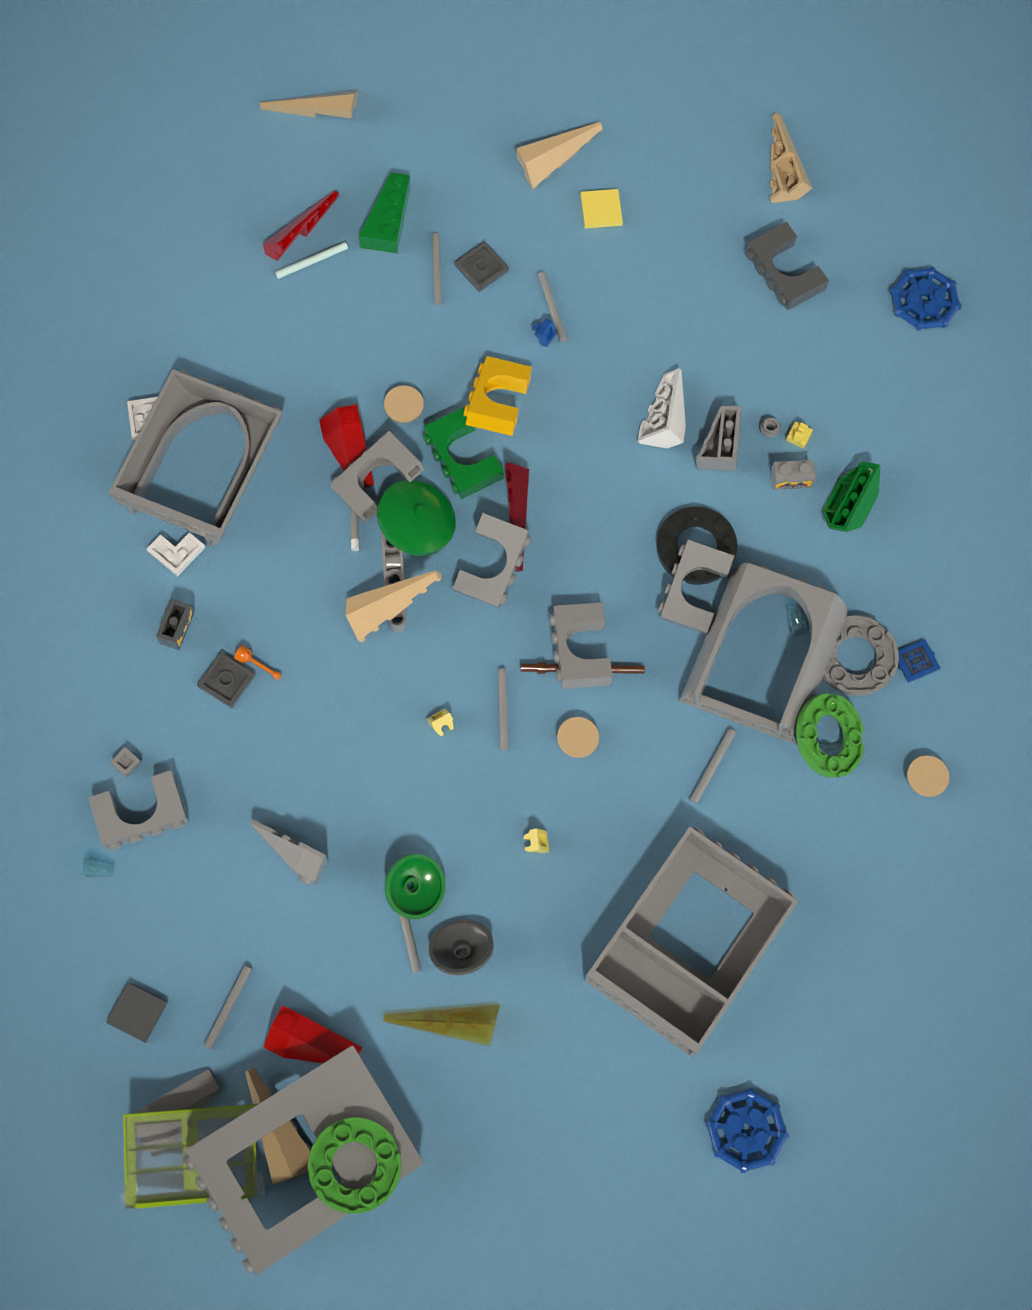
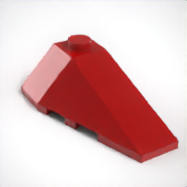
[319,404,374,488]
[263,1005,362,1063]

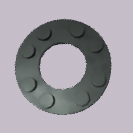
[656,507,737,585]

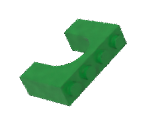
[422,406,504,499]

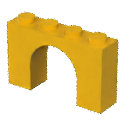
[464,356,532,436]

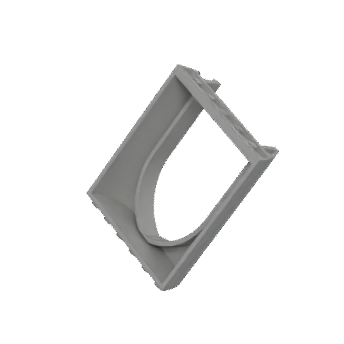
[108,369,283,546]
[679,563,847,745]

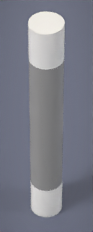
[350,508,359,551]

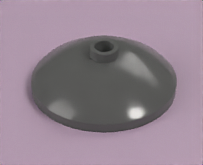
[428,920,494,975]

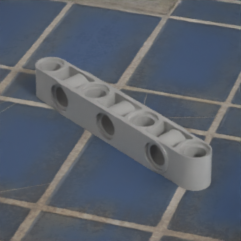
[381,531,407,633]

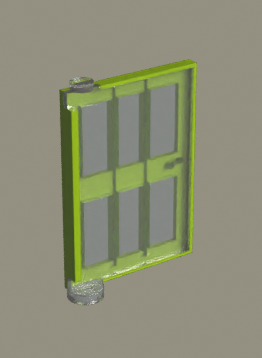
[120,1104,265,1209]

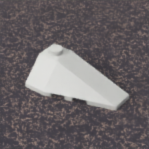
[638,368,686,449]

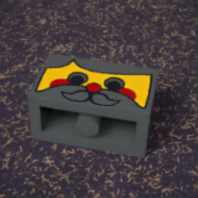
[156,599,194,650]

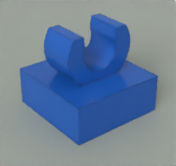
[532,319,557,347]

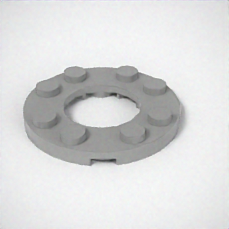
[823,615,899,696]

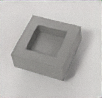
[110,747,142,778]

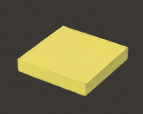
[580,189,623,229]

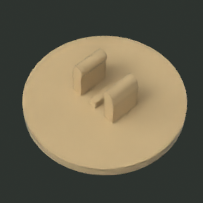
[384,386,424,423]
[557,717,599,758]
[907,755,949,797]

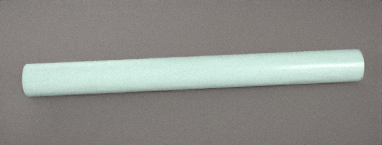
[275,242,348,279]

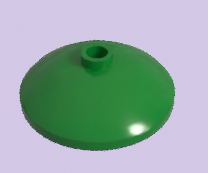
[384,854,446,919]

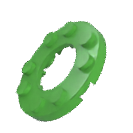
[796,693,865,778]
[308,1117,401,1214]

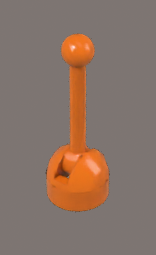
[234,644,281,680]

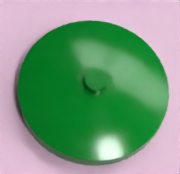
[377,480,456,556]

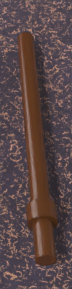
[521,662,645,674]

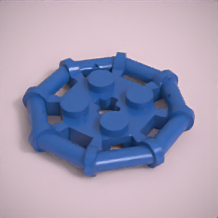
[890,266,962,331]
[705,1087,789,1173]

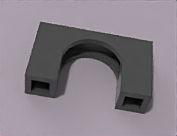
[745,221,829,311]

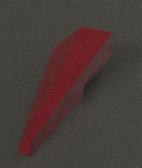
[505,463,529,572]

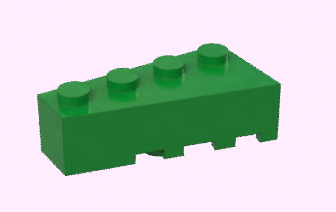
[359,172,411,254]

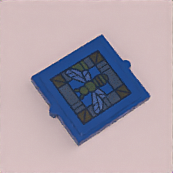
[898,639,941,683]

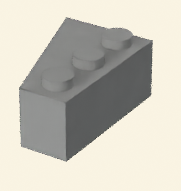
[696,406,742,471]

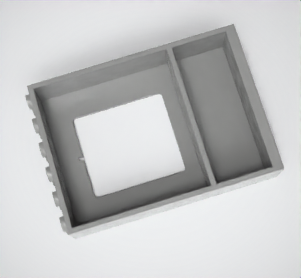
[584,827,798,1057]
[183,1045,424,1275]

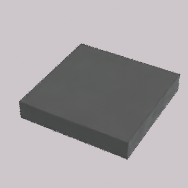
[455,241,509,292]
[197,652,256,709]
[106,983,168,1043]

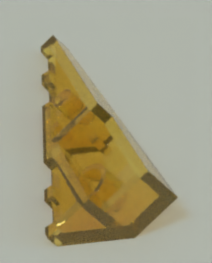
[383,1005,500,1047]

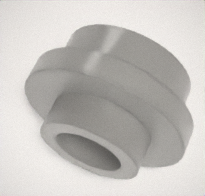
[760,418,780,438]

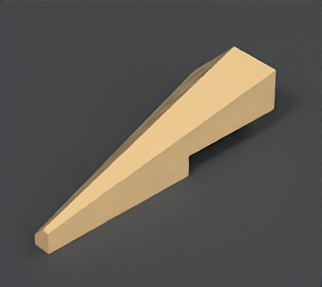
[260,89,359,119]
[770,112,812,203]
[516,122,603,190]
[346,570,441,643]
[245,1068,310,1184]

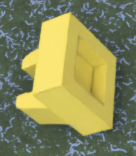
[786,421,813,449]
[427,709,454,736]
[524,828,549,853]

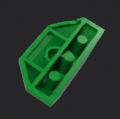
[822,461,881,532]

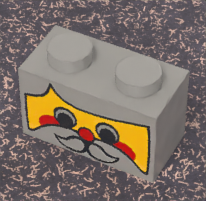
[770,460,816,490]

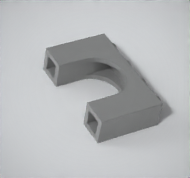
[330,431,424,523]
[453,513,531,609]
[658,540,734,635]
[549,602,613,689]
[88,770,188,850]

